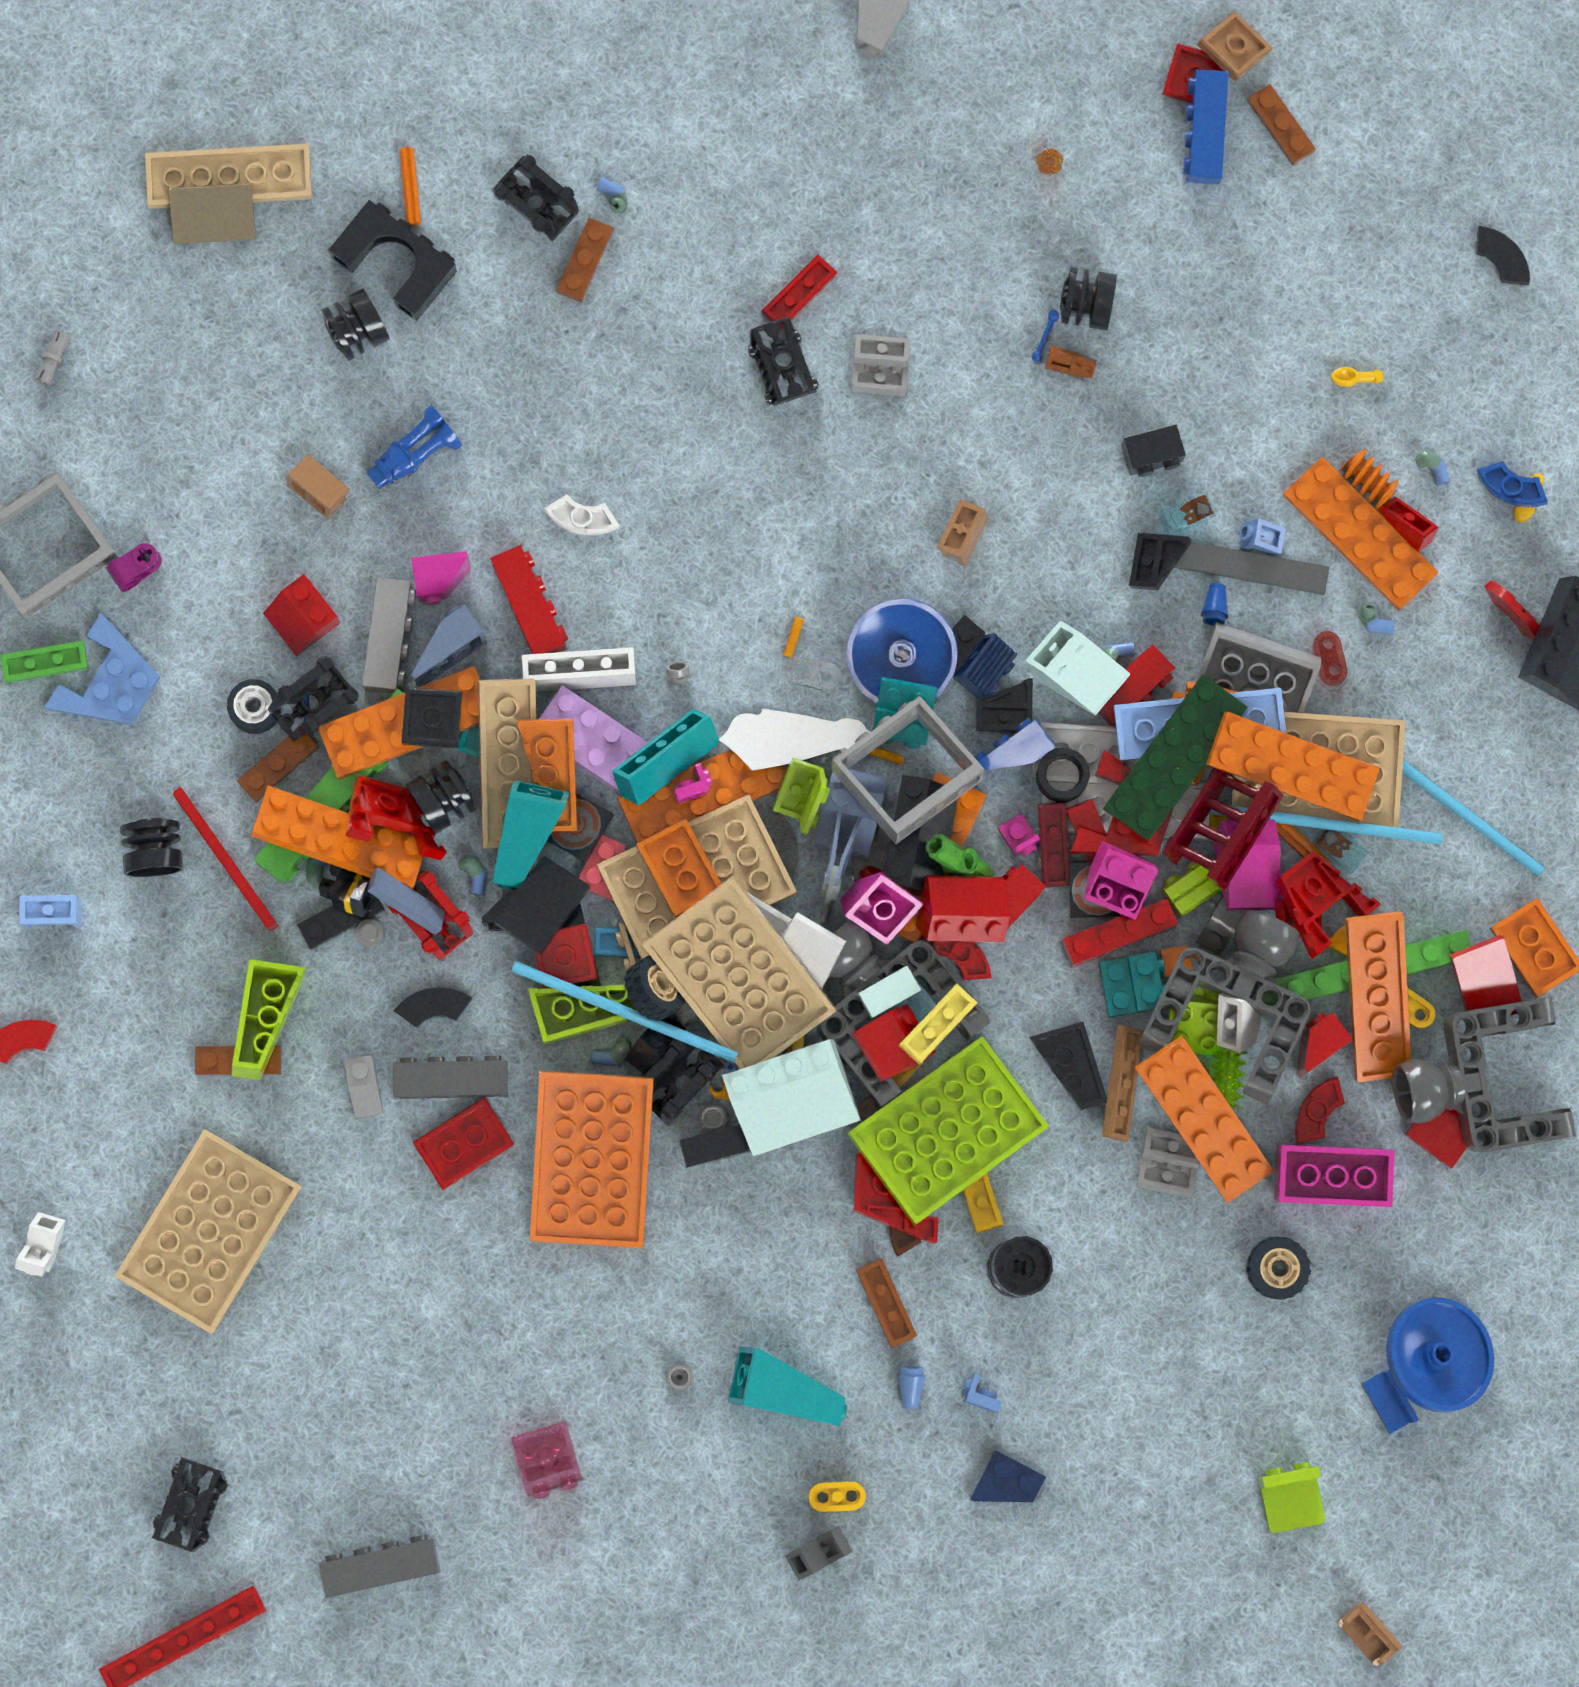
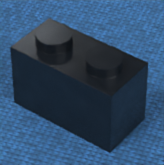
[1121,424,1186,477]

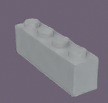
[362,577,416,694]

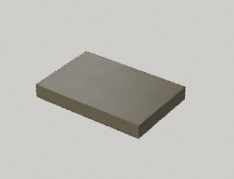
[168,184,256,244]

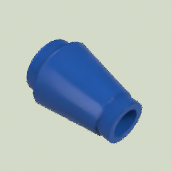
[1201,583,1228,626]

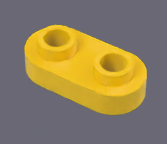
[1408,988,1435,1029]
[808,1481,866,1512]

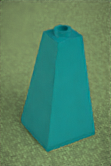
[492,780,570,890]
[727,1346,847,1426]

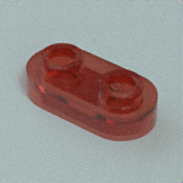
[1312,631,1348,686]

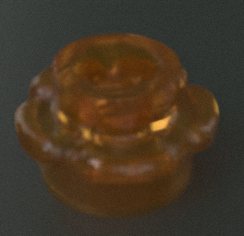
[1036,148,1063,174]

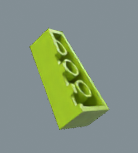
[232,959,306,1080]
[528,985,638,1046]

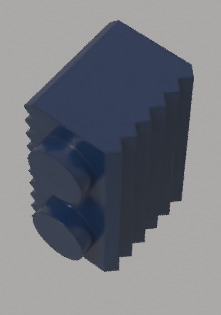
[953,633,1018,698]

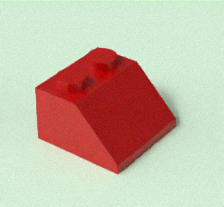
[263,574,341,657]
[852,1004,936,1082]
[1296,1012,1353,1078]

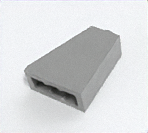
[857,0,910,59]

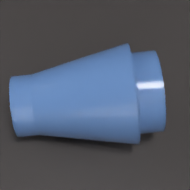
[898,1366,926,1409]

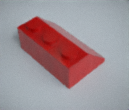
[915,875,1010,942]

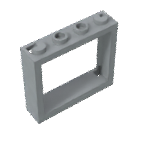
[0,473,118,620]
[832,696,985,844]

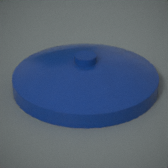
[847,598,958,703]
[1386,1298,1494,1413]

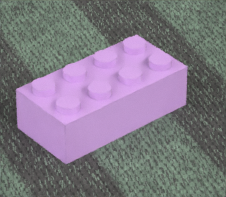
[539,685,648,796]

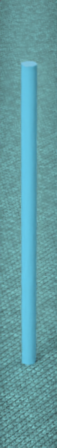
[1402,760,1544,876]
[1209,805,1442,845]
[512,961,738,1063]

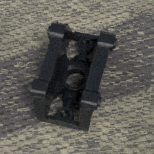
[491,154,579,242]
[748,317,818,406]
[267,656,359,742]
[638,1038,725,1126]
[152,1457,228,1552]

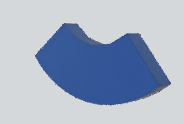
[1477,461,1548,507]

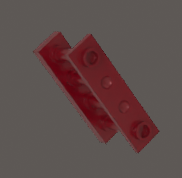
[1162,767,1284,890]

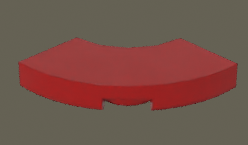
[1484,580,1540,640]
[932,941,992,980]
[0,1020,58,1064]
[1295,1077,1345,1145]

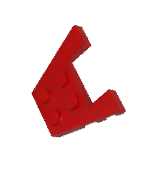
[1070,750,1173,857]
[346,775,446,861]
[1275,851,1381,959]
[853,1153,939,1244]

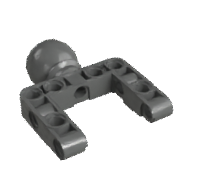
[1138,910,1311,1105]
[817,919,990,1109]
[1393,997,1576,1152]

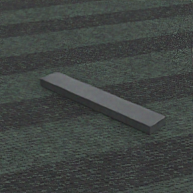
[1174,542,1330,595]

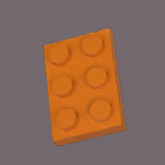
[636,819,721,919]
[1489,898,1579,998]

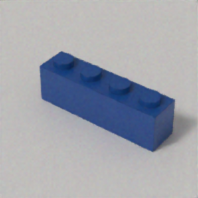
[1183,69,1229,185]

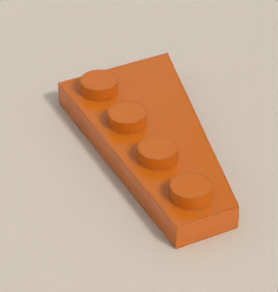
[517,718,577,831]

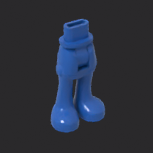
[366,404,463,489]

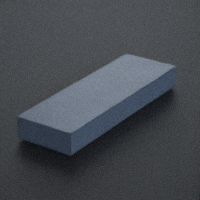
[368,867,445,935]

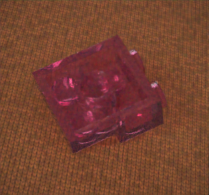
[511,1421,583,1499]

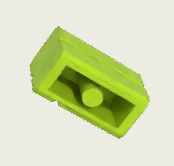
[1161,862,1223,919]

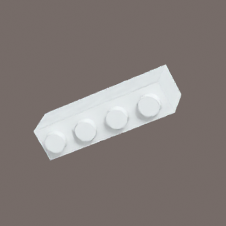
[522,647,636,692]

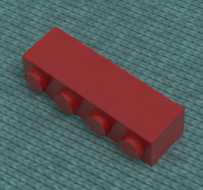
[490,545,569,654]
[1061,898,1178,968]

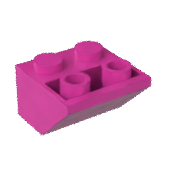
[1084,841,1159,920]

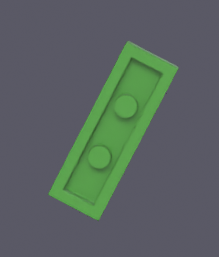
[0,640,89,684]

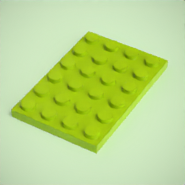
[847,1036,1050,1226]

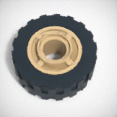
[624,955,685,1021]
[1246,1237,1311,1300]

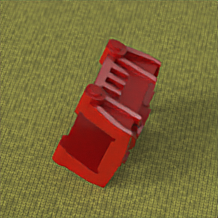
[388,870,473,961]

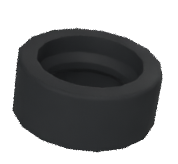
[1036,747,1090,802]

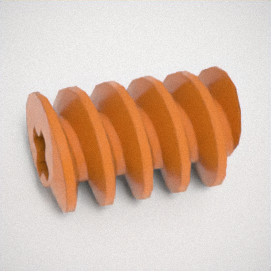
[1339,449,1399,510]

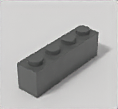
[393,1055,508,1099]
[319,1534,441,1598]

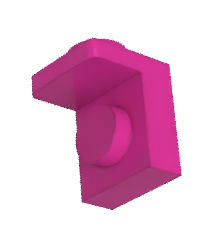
[673,763,712,805]
[998,813,1040,857]

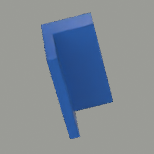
[1361,1369,1419,1434]

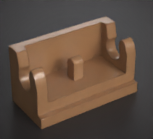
[287,454,350,520]
[937,499,989,567]
[1336,1601,1403,1667]

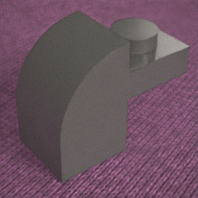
[1196,894,1247,956]
[785,1526,853,1581]

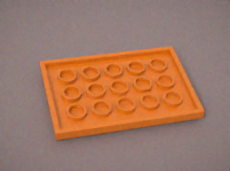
[530,1071,654,1248]

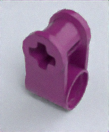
[106,543,162,592]

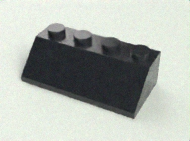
[884,775,958,896]

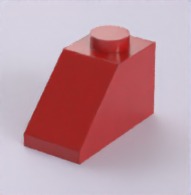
[1003,864,1046,930]

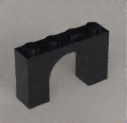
[328,200,457,322]

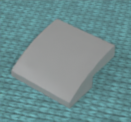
[851,334,910,396]
[1136,1127,1199,1198]

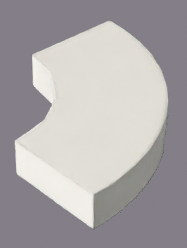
[544,494,620,536]

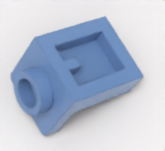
[1239,519,1286,555]
[961,1374,1002,1413]

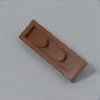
[1247,84,1316,166]
[556,218,614,303]
[237,726,319,803]
[195,1046,282,1075]
[856,1258,917,1348]

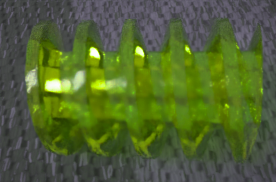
[1210,1049,1248,1110]

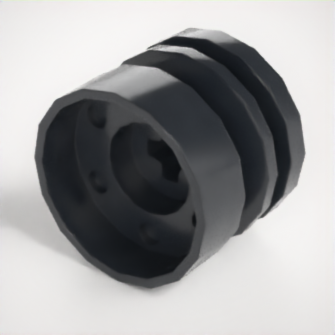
[1060,267,1117,331]
[321,288,390,361]
[405,760,476,834]
[120,818,184,877]
[987,1236,1053,1298]

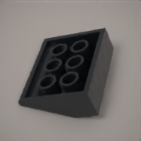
[1518,575,1579,710]

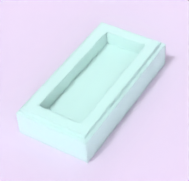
[857,966,921,1018]

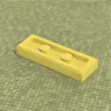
[899,984,977,1065]

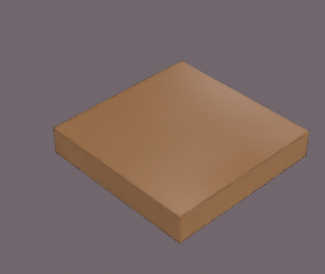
[1197,11,1273,82]

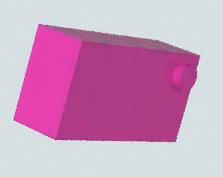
[1275,1144,1395,1207]

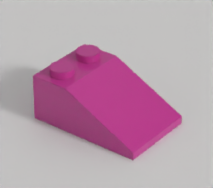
[1213,820,1281,910]

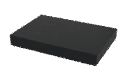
[495,855,590,955]

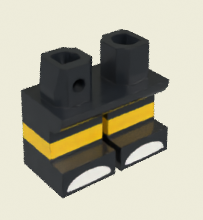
[318,864,374,918]

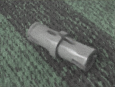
[34,330,71,387]

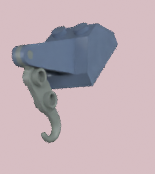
[814,769,888,925]

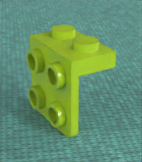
[773,757,830,835]
[1168,988,1222,1055]
[1258,1461,1325,1533]

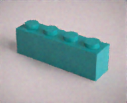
[612,708,720,805]

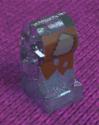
[1160,495,1216,535]
[1312,829,1369,875]

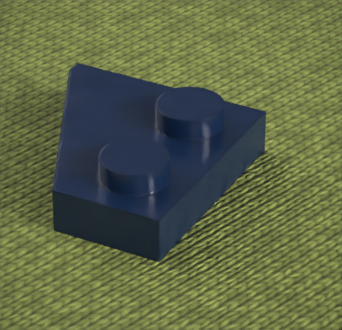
[970,1450,1046,1502]

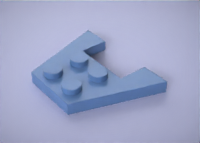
[45,613,160,725]

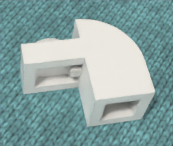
[15,1212,65,1277]

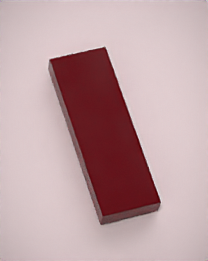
[1037,802,1070,888]

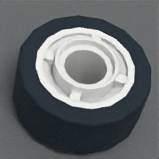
[227,679,281,734]

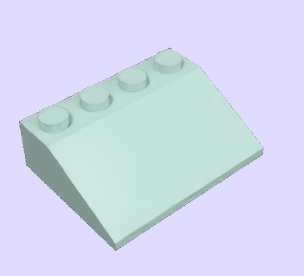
[722,1039,861,1156]

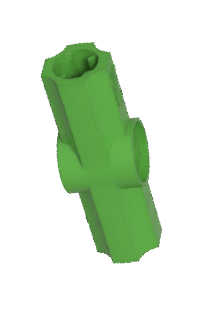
[925,834,994,877]

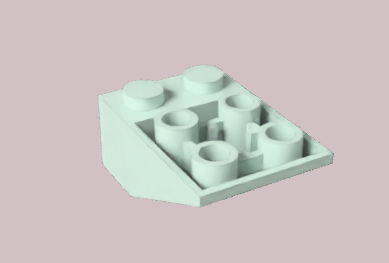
[1025,621,1130,716]

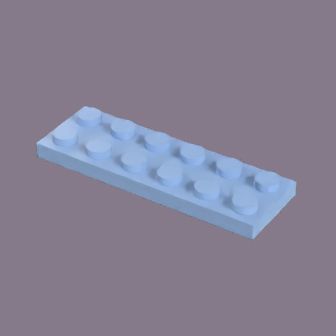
[1113,688,1286,762]

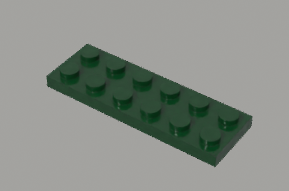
[1103,674,1248,842]

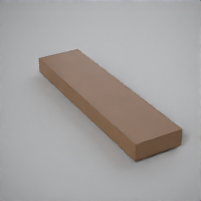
[1102,1025,1143,1142]

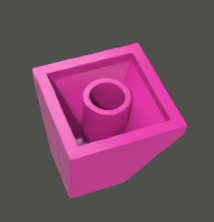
[411,551,471,605]
[839,872,923,945]

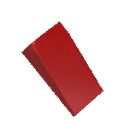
[1379,496,1439,552]

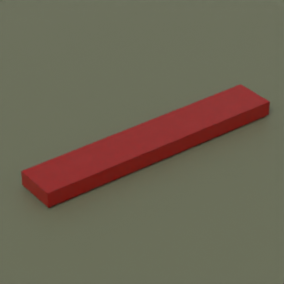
[173,787,279,931]
[98,1585,267,1687]

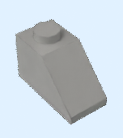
[344,1055,384,1118]

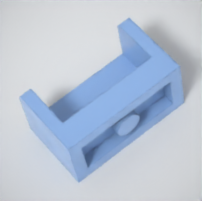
[19,895,81,928]

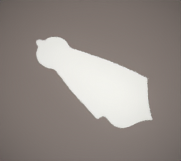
[718,709,871,770]

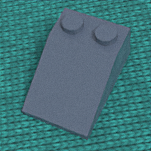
[411,604,487,688]

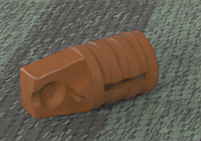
[1045,345,1096,378]

